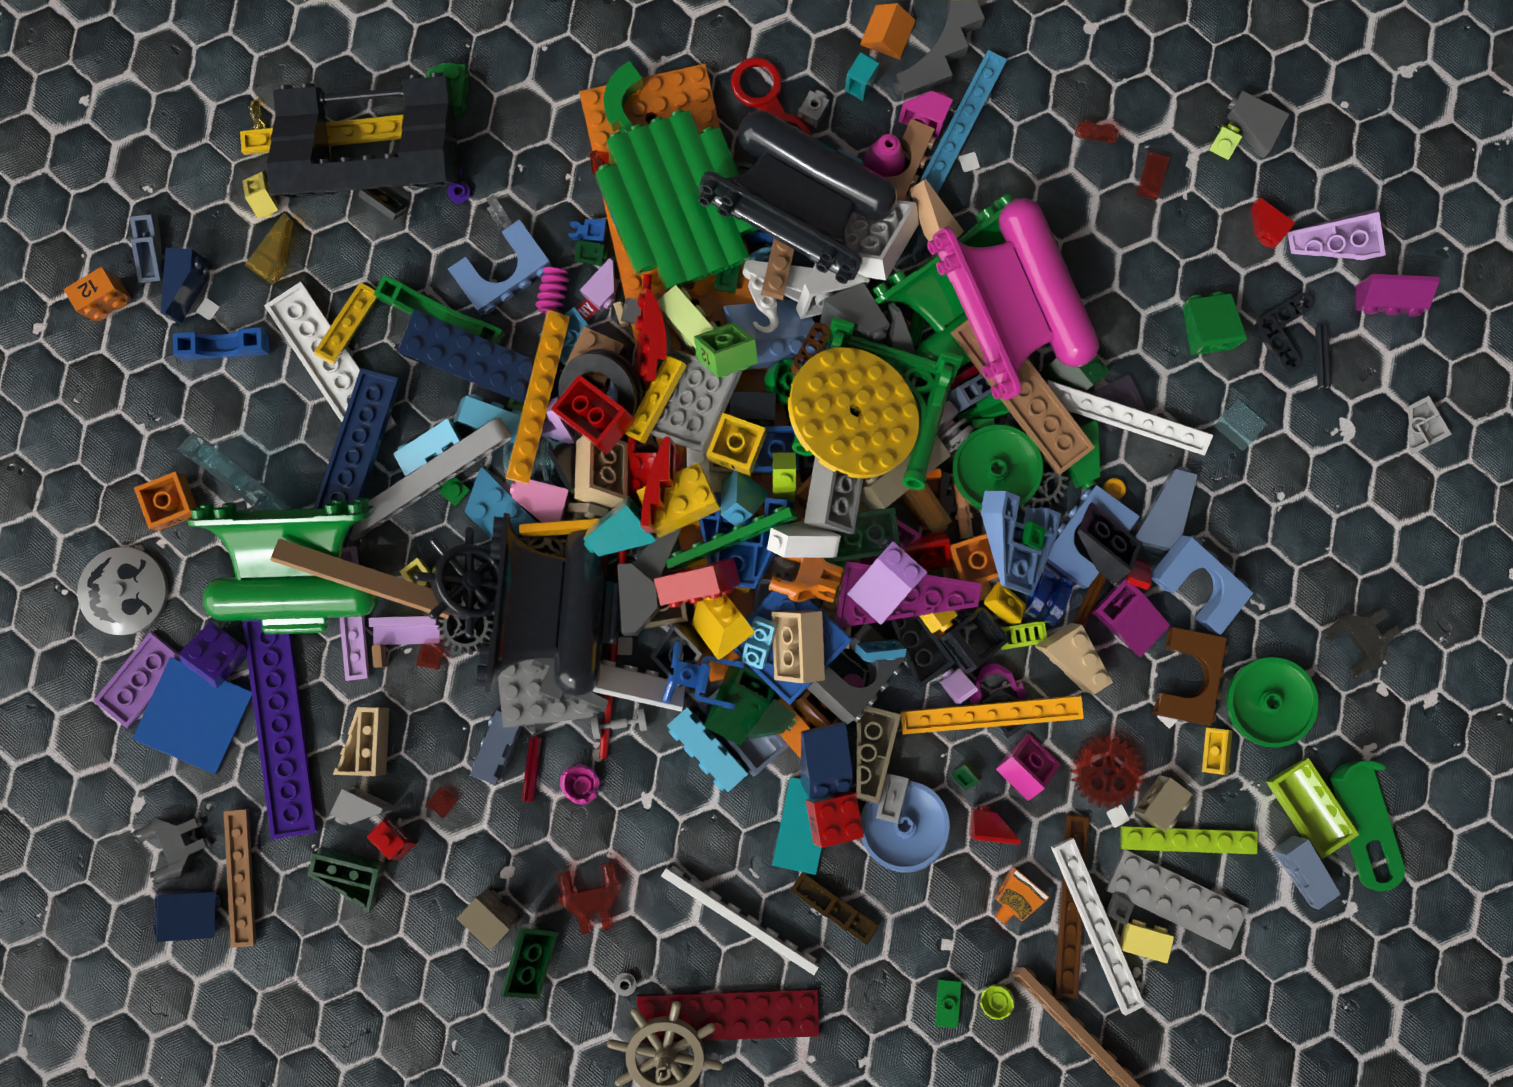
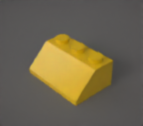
[692,594,755,660]

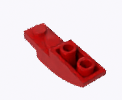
[635,289,667,382]

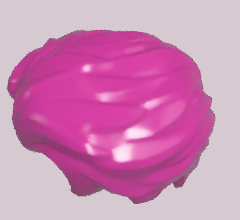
[560,763,600,804]

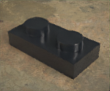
[358,188,408,220]

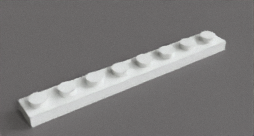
[1046,380,1213,456]
[1051,838,1145,1016]
[661,866,819,975]

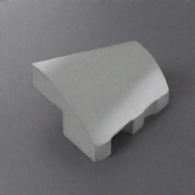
[1408,396,1452,455]

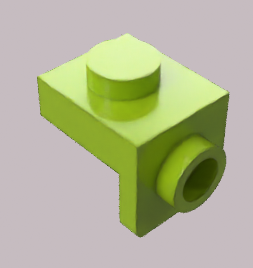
[1209,123,1242,160]

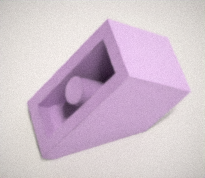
[580,258,616,312]
[939,668,978,704]

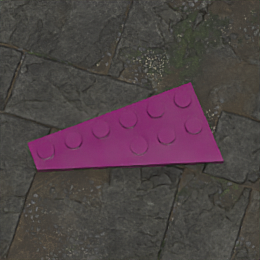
[836,561,982,628]

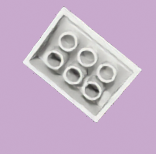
[846,200,919,280]

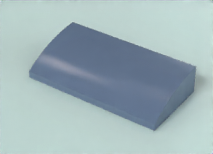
[696,689,789,777]

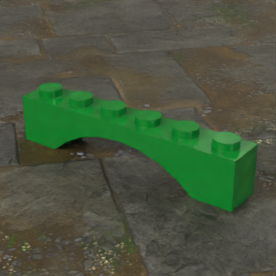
[374,275,506,346]

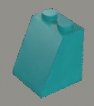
[584,496,657,556]

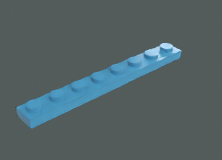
[910,50,1007,202]

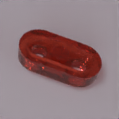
[1075,121,1119,143]

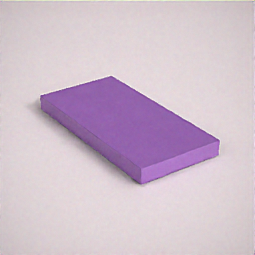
[94,631,180,729]

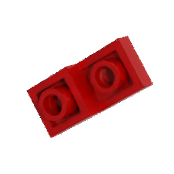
[1126,558,1151,590]

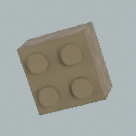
[1133,775,1193,831]

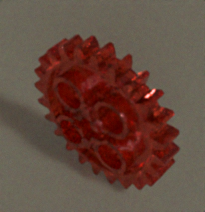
[1070,735,1145,809]

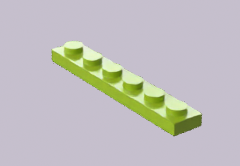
[1120,826,1257,854]

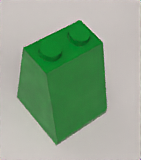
[1182,292,1247,355]

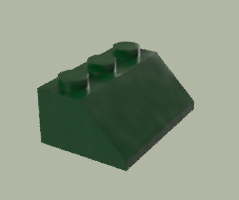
[501,922,559,999]

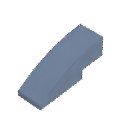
[130,214,162,283]

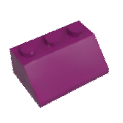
[1356,274,1440,316]

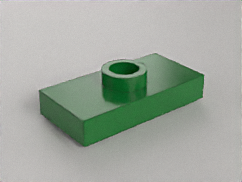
[934,979,961,1028]

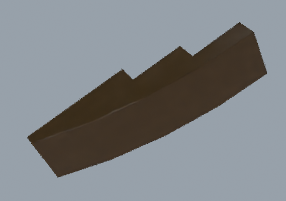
[790,872,880,945]

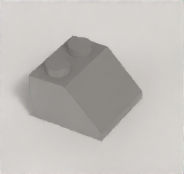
[330,786,393,825]

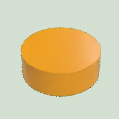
[1102,478,1126,500]

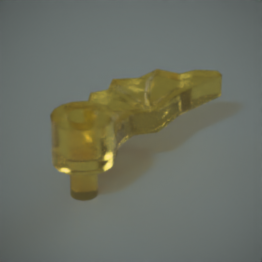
[249,98,266,130]

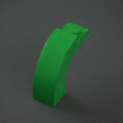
[604,61,644,133]

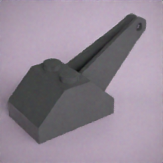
[618,528,682,636]

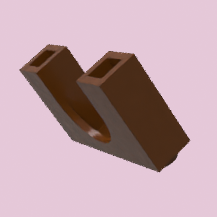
[1153,627,1228,726]

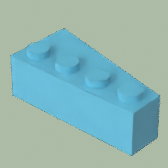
[667,707,748,792]

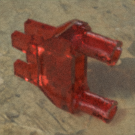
[556,861,622,935]

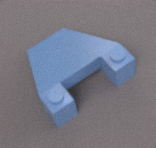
[981,491,1061,595]

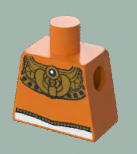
[994,867,1049,924]

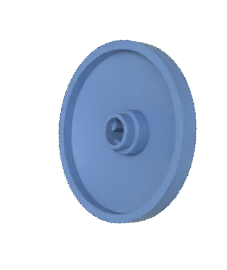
[860,781,950,873]

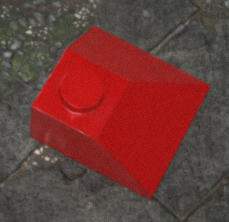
[904,532,951,571]
[969,805,1021,845]

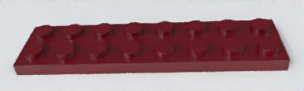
[637,989,819,1043]

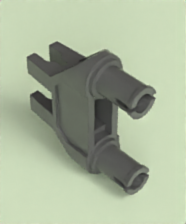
[133,817,212,885]

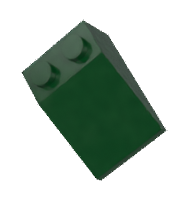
[1039,355,1110,392]

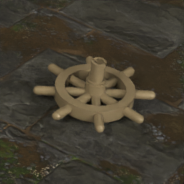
[607,1001,723,1087]

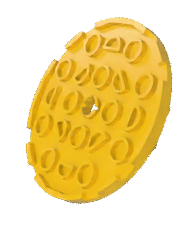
[788,347,919,478]

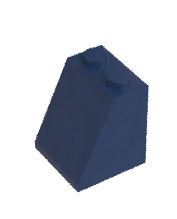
[154,889,220,942]

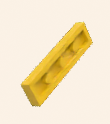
[314,282,378,365]
[625,355,687,444]

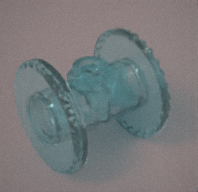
[503,438,551,484]

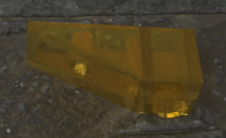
[245,213,293,285]

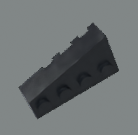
[889,616,956,689]

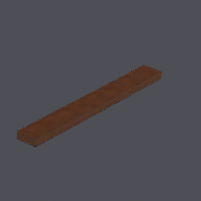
[1053,814,1089,999]

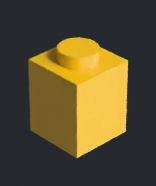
[920,611,957,633]

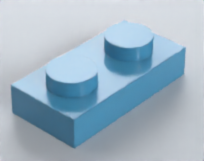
[855,639,906,662]

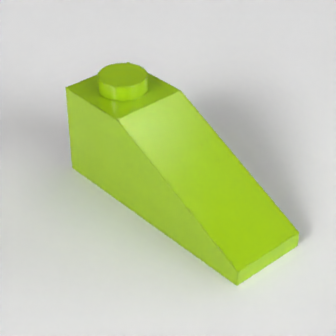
[773,453,796,509]

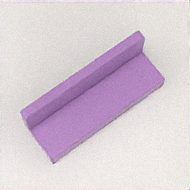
[369,616,440,645]

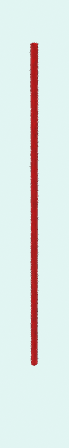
[599,274,652,759]

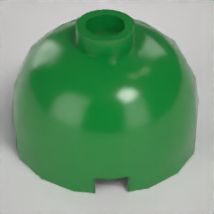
[764,359,802,404]

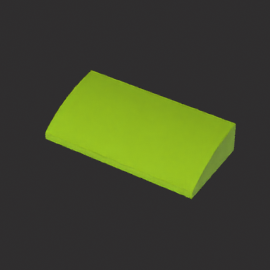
[1266,758,1359,859]

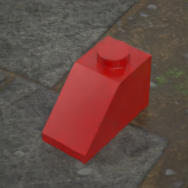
[1251,197,1295,249]

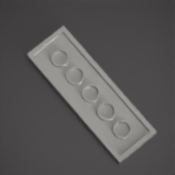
[1105,850,1249,950]

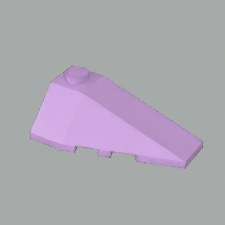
[1288,209,1386,260]

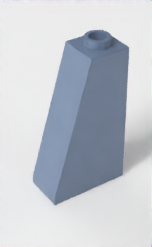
[1133,467,1197,552]

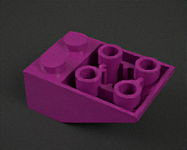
[1092,578,1170,658]

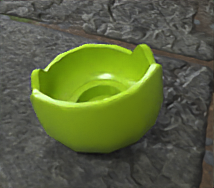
[980,984,1015,1020]

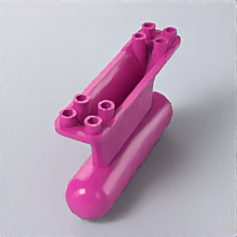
[927,198,1100,400]

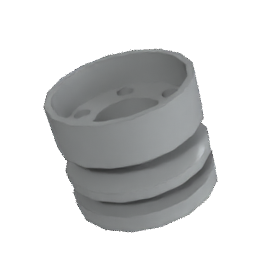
[937,400,974,454]

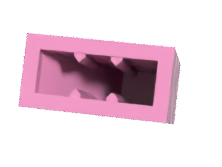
[510,480,571,522]

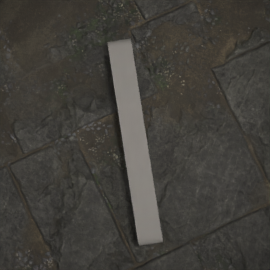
[350,418,512,541]

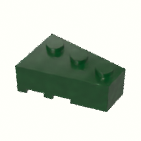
[308,846,386,913]

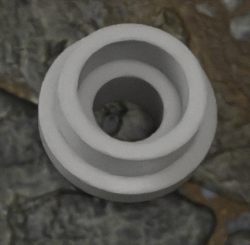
[614,973,636,996]

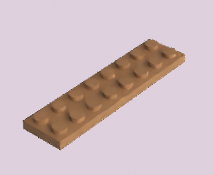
[951,320,1095,475]

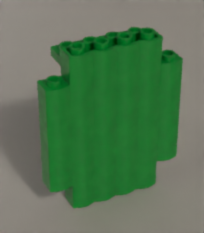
[595,109,758,293]

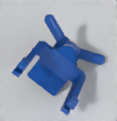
[662,640,745,710]

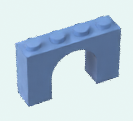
[448,219,552,316]
[1046,485,1140,589]
[1151,535,1253,635]

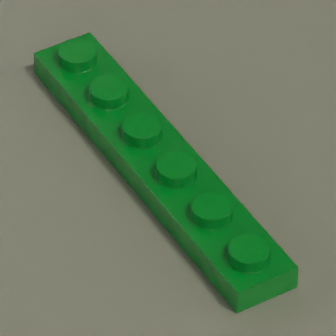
[665,506,798,570]

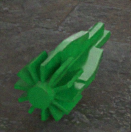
[957,392,1011,426]

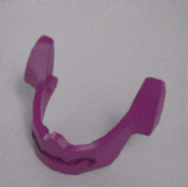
[969,664,1025,705]

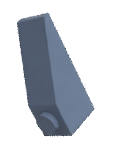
[947,374,991,413]

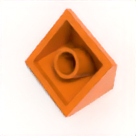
[860,3,916,60]

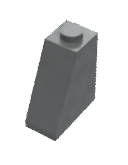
[1227,91,1289,159]

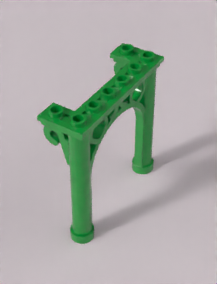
[792,317,963,490]

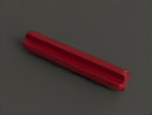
[522,736,542,803]

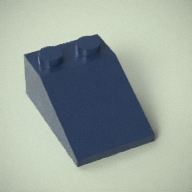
[161,248,210,323]
[800,722,852,800]

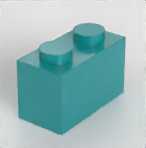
[845,52,879,101]

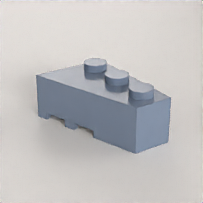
[469,710,522,785]
[1272,835,1341,910]

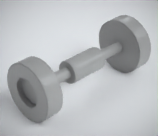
[591,708,647,740]

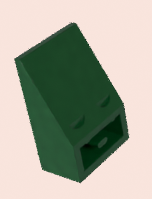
[704,665,775,746]

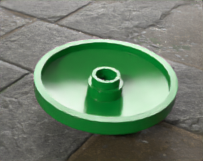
[953,425,1043,510]
[1226,657,1318,747]

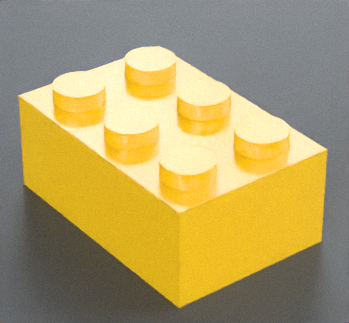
[637,462,721,538]

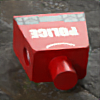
[367,814,417,860]

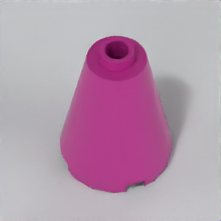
[863,134,907,177]

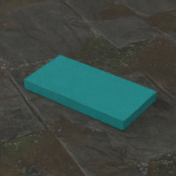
[772,777,821,875]

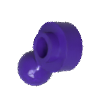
[448,166,471,204]

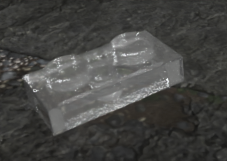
[486,194,512,229]

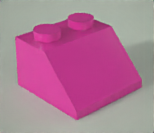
[898,91,953,138]
[996,733,1061,801]

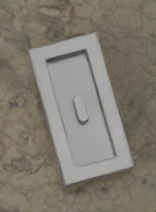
[876,774,910,824]

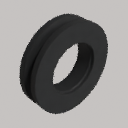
[558,349,643,416]

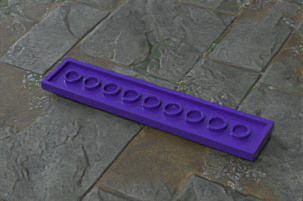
[242,620,318,840]

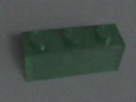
[829,507,900,562]

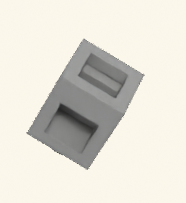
[798,90,829,128]

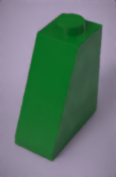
[1067,420,1100,490]

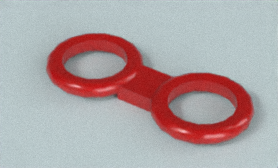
[731,57,812,136]

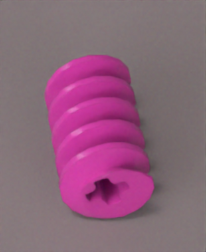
[535,267,569,314]

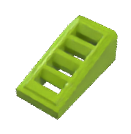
[1001,621,1047,650]

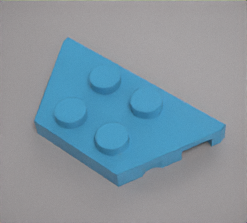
[464,467,537,540]

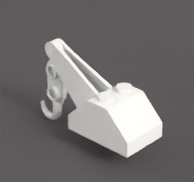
[742,260,870,333]

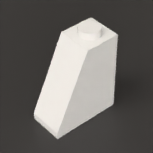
[767,521,841,558]

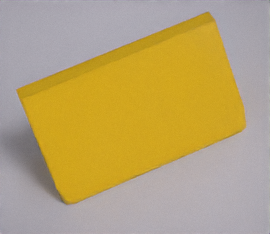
[984,581,1025,625]
[1202,727,1232,775]

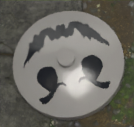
[77,547,169,635]

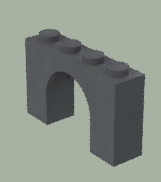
[807,624,905,725]

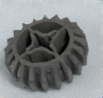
[1022,454,1068,509]
[437,595,494,655]

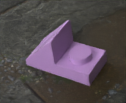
[542,397,578,444]

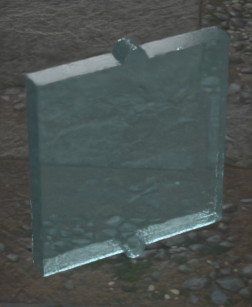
[1214,399,1267,451]

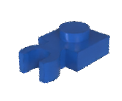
[569,219,608,243]

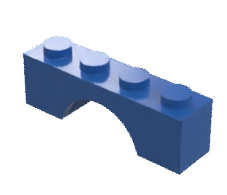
[173,328,270,361]

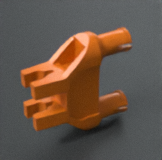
[769,556,844,602]

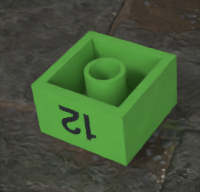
[694,322,758,378]

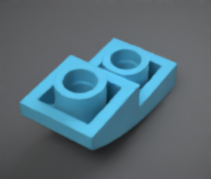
[741,616,777,669]

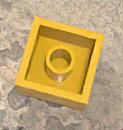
[706,413,767,476]

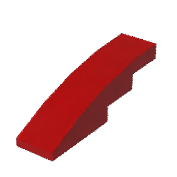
[640,436,675,533]

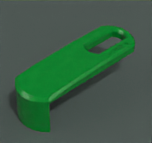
[1330,761,1406,891]

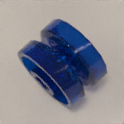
[1024,569,1073,626]

